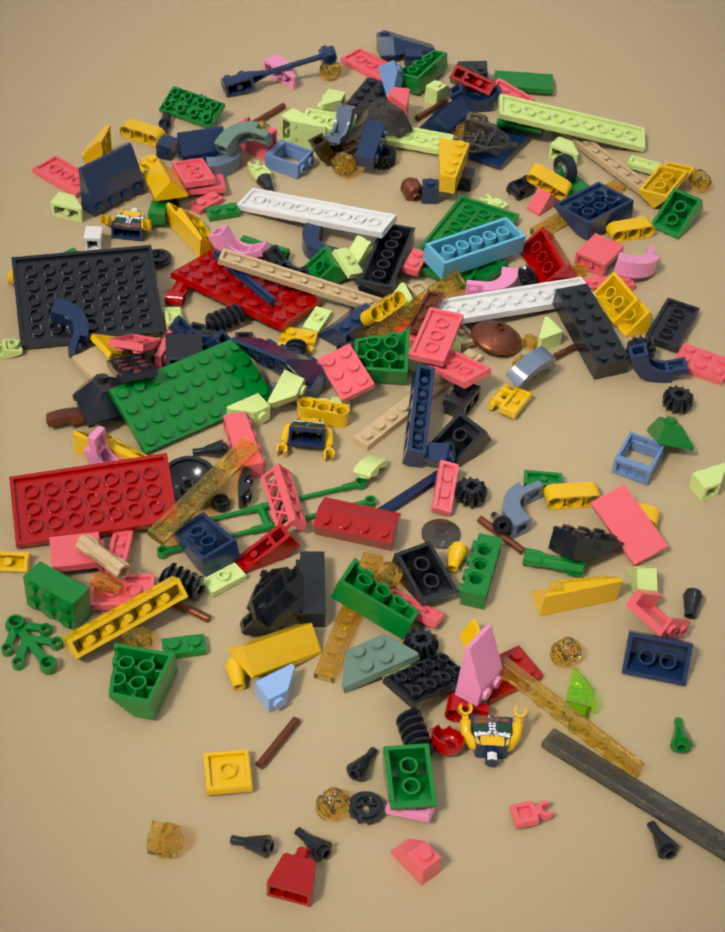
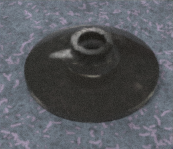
[421,519,461,549]

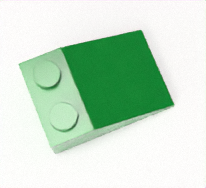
[651,188,703,240]
[382,743,437,810]

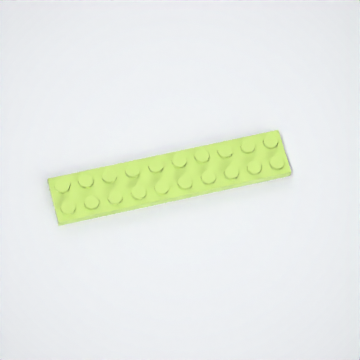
[498,93,646,152]
[304,108,454,155]

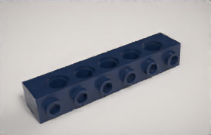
[402,364,435,467]

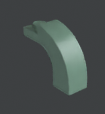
[214,121,273,157]

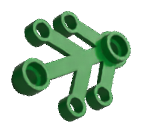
[1,614,63,675]

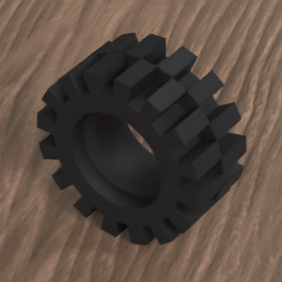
[374,144,396,170]

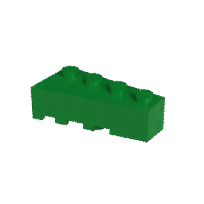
[401,50,448,94]
[331,558,419,640]

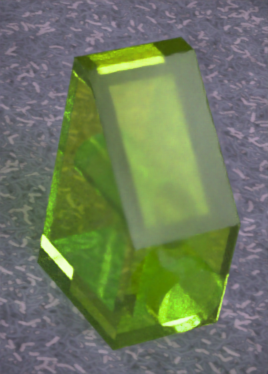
[563,668,597,720]

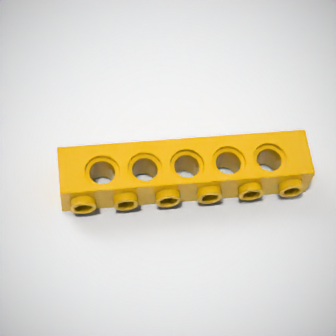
[61,576,188,659]

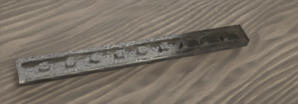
[541,728,725,862]

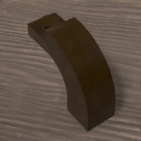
[308,133,360,165]

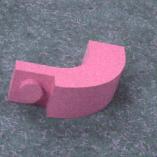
[208,225,270,258]
[614,245,660,278]
[465,267,519,295]
[84,426,121,464]

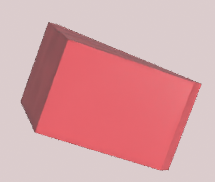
[527,187,559,216]

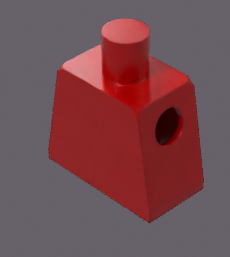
[267,847,316,907]

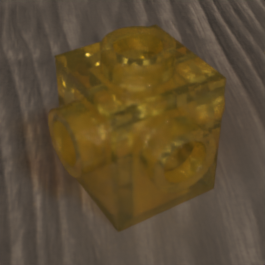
[331,152,358,178]
[147,821,184,859]

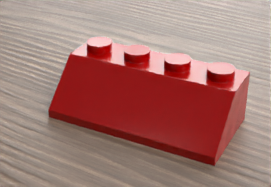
[521,226,577,283]
[313,497,401,551]

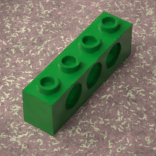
[457,533,503,610]

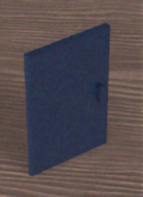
[468,127,530,169]

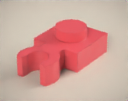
[509,801,553,829]

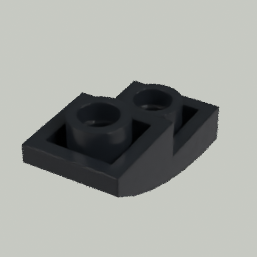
[238,466,254,509]

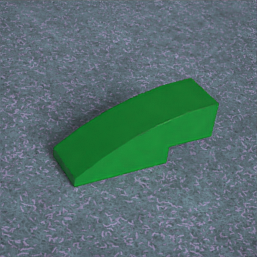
[148,199,172,225]

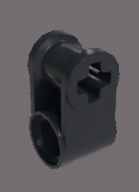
[506,175,536,201]

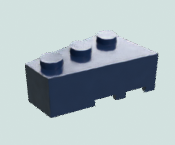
[355,119,388,169]

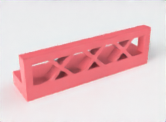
[261,463,308,531]

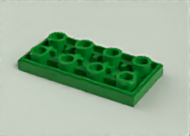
[494,70,553,95]
[159,86,226,128]

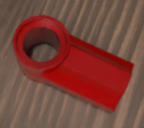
[165,280,191,308]
[444,693,490,722]

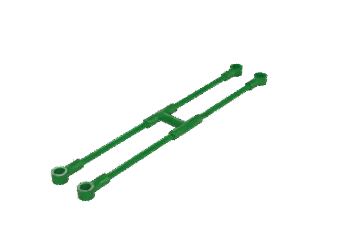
[149,477,376,559]

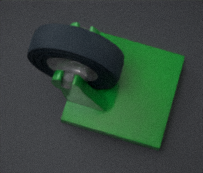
[553,154,590,197]

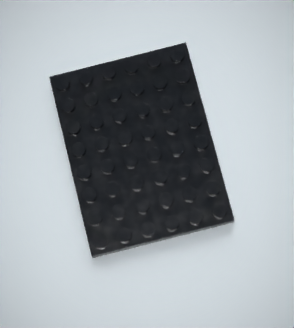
[11,245,165,349]

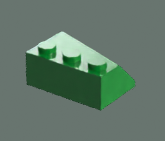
[354,328,410,385]
[109,643,178,720]

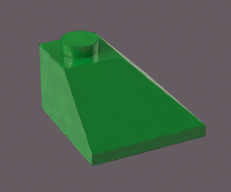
[305,245,346,284]
[647,416,694,451]

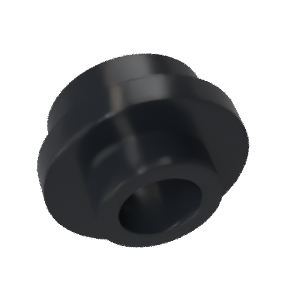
[211,494,231,512]

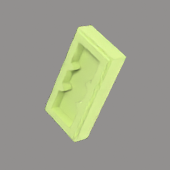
[627,155,661,174]
[332,248,363,279]
[302,306,332,334]
[163,307,183,329]
[204,562,246,597]

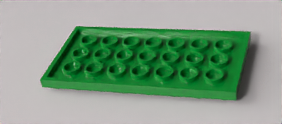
[418,195,520,289]
[109,339,272,454]

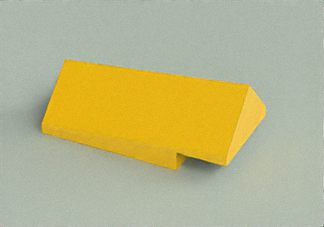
[144,159,188,201]
[638,161,696,209]
[166,202,215,257]
[593,271,652,338]
[73,430,149,460]
[531,575,623,616]
[228,623,321,679]

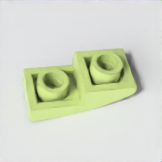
[0,339,22,360]
[353,454,388,479]

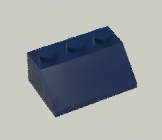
[419,96,471,134]
[177,126,224,162]
[318,303,379,346]
[622,630,693,686]

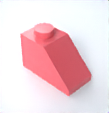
[391,838,441,886]

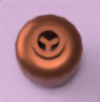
[400,177,422,201]

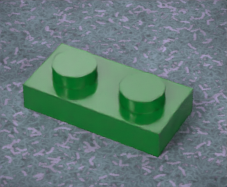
[205,202,241,222]
[475,260,508,282]
[523,470,563,489]
[161,633,207,659]

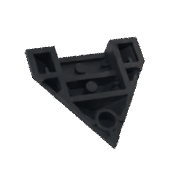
[72,373,127,428]
[240,566,304,635]

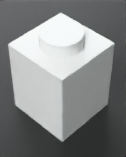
[83,226,104,251]

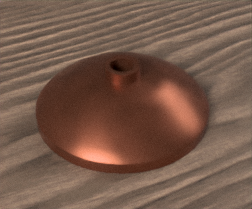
[471,320,522,355]

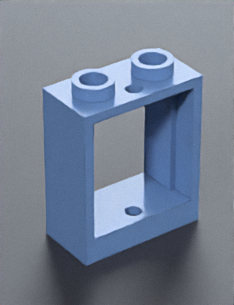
[265,139,314,179]
[612,432,665,485]

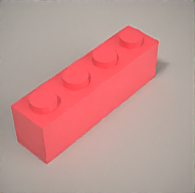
[223,412,266,478]

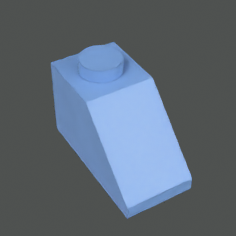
[255,664,294,713]

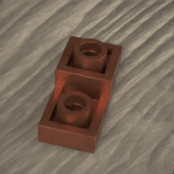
[46,407,85,428]

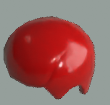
[431,724,465,756]

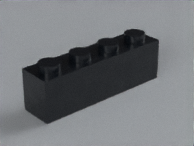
[296,551,326,628]

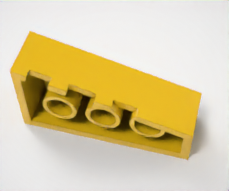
[438,137,469,194]

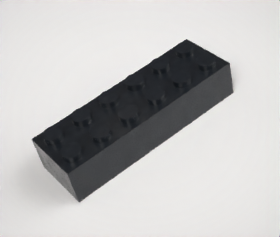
[358,224,415,298]
[552,283,631,380]

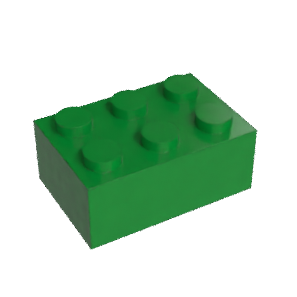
[23,561,92,630]

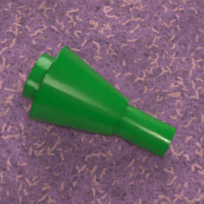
[670,717,692,753]

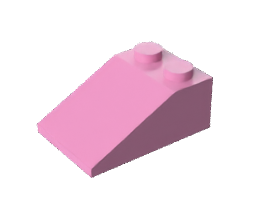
[455,624,502,706]

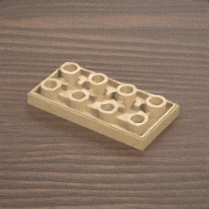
[72,346,116,379]

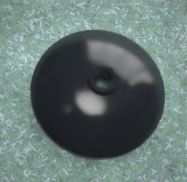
[169,456,218,508]

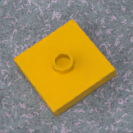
[90,334,132,359]
[203,749,253,796]

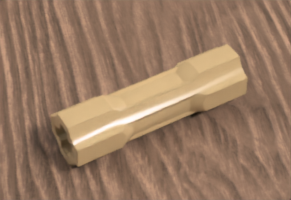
[75,534,131,580]

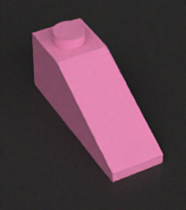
[263,54,296,90]

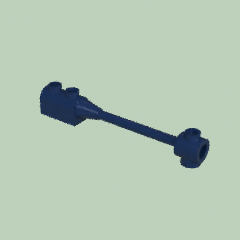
[221,45,337,98]

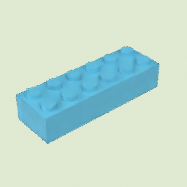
[422,217,526,280]

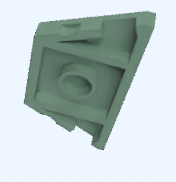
[342,634,420,693]

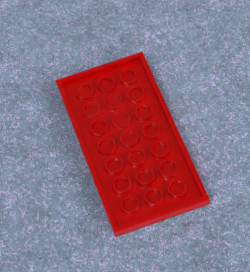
[171,249,323,332]
[9,453,178,549]

